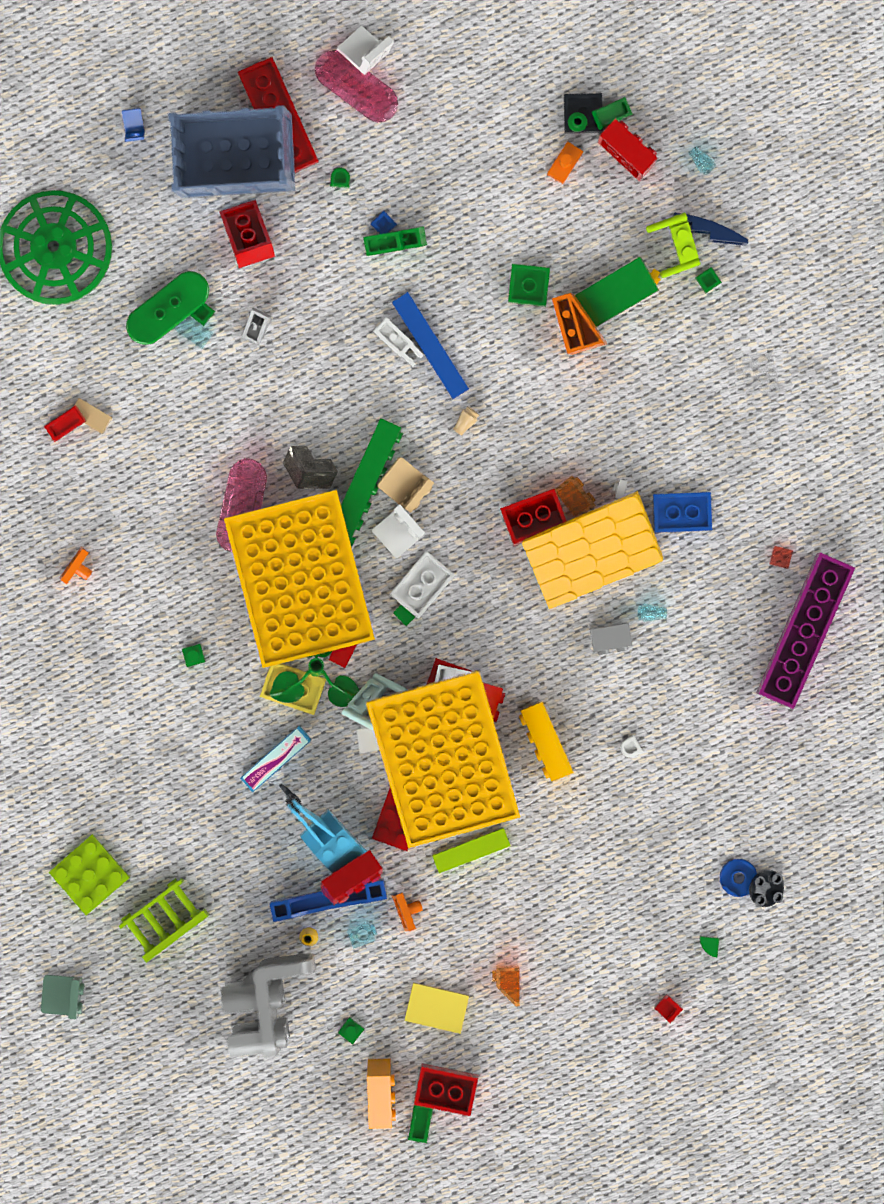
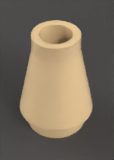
[453,406,479,436]

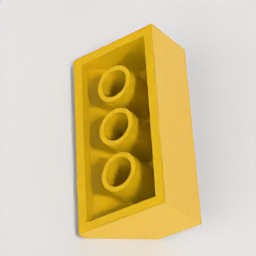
[519,701,574,781]

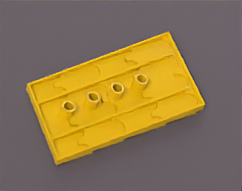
[522,491,663,609]

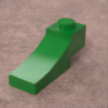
[363,226,427,256]

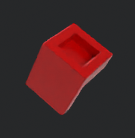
[654,994,683,1023]

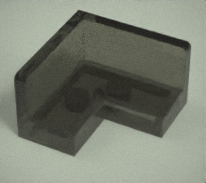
[283,446,338,489]

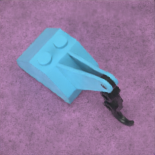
[279,784,367,873]

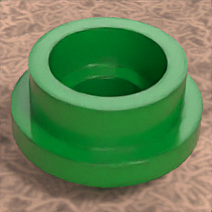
[568,112,587,132]

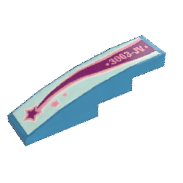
[240,726,312,792]

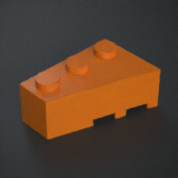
[552,293,608,355]

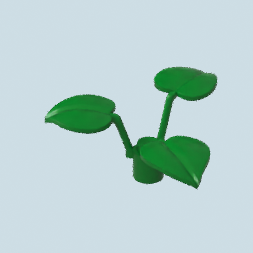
[270,651,359,707]

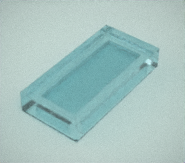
[174,317,214,349]

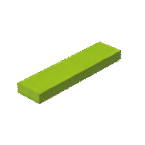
[432,828,510,874]

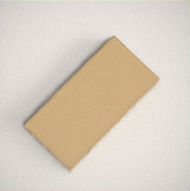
[74,398,112,434]

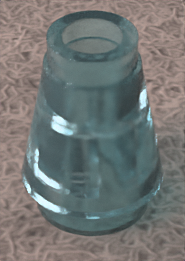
[689,146,716,175]
[638,603,667,622]

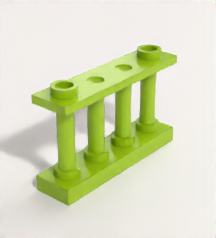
[119,878,209,963]

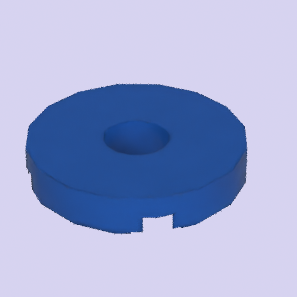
[720,859,757,897]

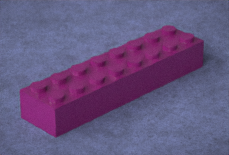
[756,552,855,709]

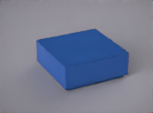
[370,211,397,234]

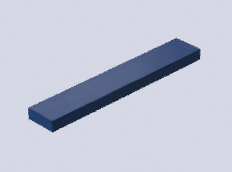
[392,292,469,399]

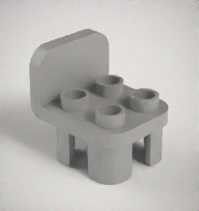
[221,953,316,1058]

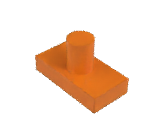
[547,141,584,184]
[59,547,92,584]
[391,893,423,932]

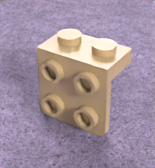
[377,457,434,513]

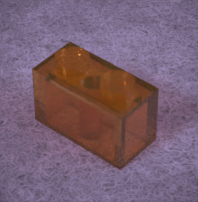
[555,476,596,518]

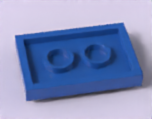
[653,492,712,533]

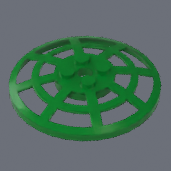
[0,190,112,305]

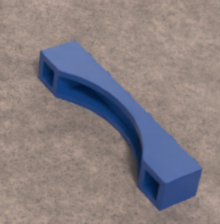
[269,878,387,922]

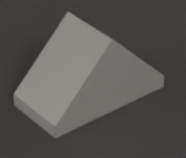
[242,307,272,345]

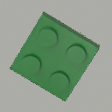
[508,264,550,307]

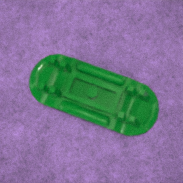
[126,271,209,345]

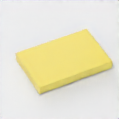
[260,663,326,715]
[404,982,469,1034]

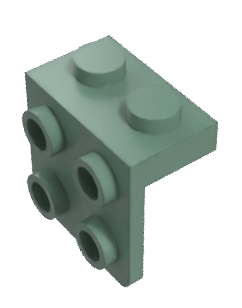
[41,975,85,1019]

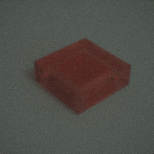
[769,546,793,569]

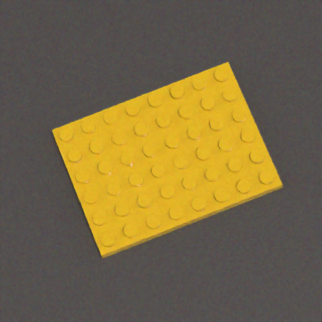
[224,490,375,668]
[366,670,520,848]

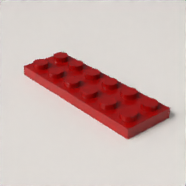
[238,57,319,173]

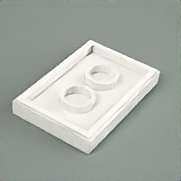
[389,551,455,619]

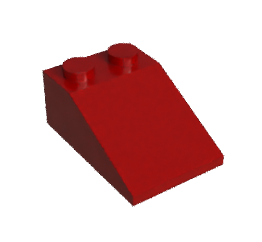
[219,200,275,268]

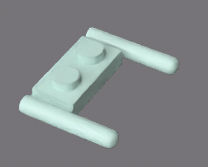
[342,673,408,731]

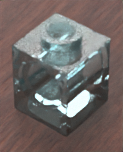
[347,921,378,949]

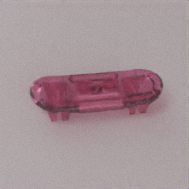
[315,50,398,123]
[216,458,267,552]

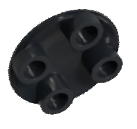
[749,870,784,907]

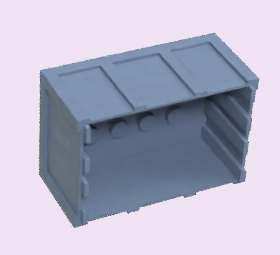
[168,106,296,198]

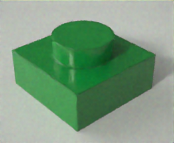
[182,644,206,667]
[338,1017,365,1044]

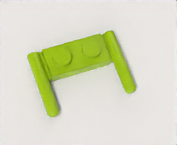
[646,212,701,278]

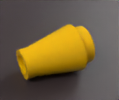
[299,927,318,946]

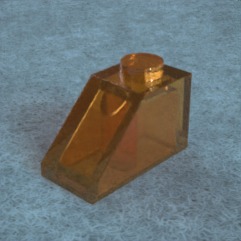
[492,966,520,1006]

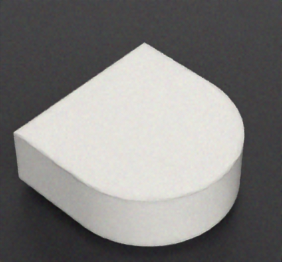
[620,735,643,757]

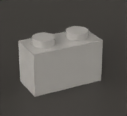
[590,623,632,655]

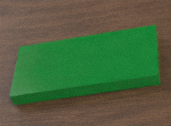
[575,257,659,327]

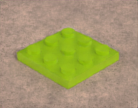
[48,834,130,916]

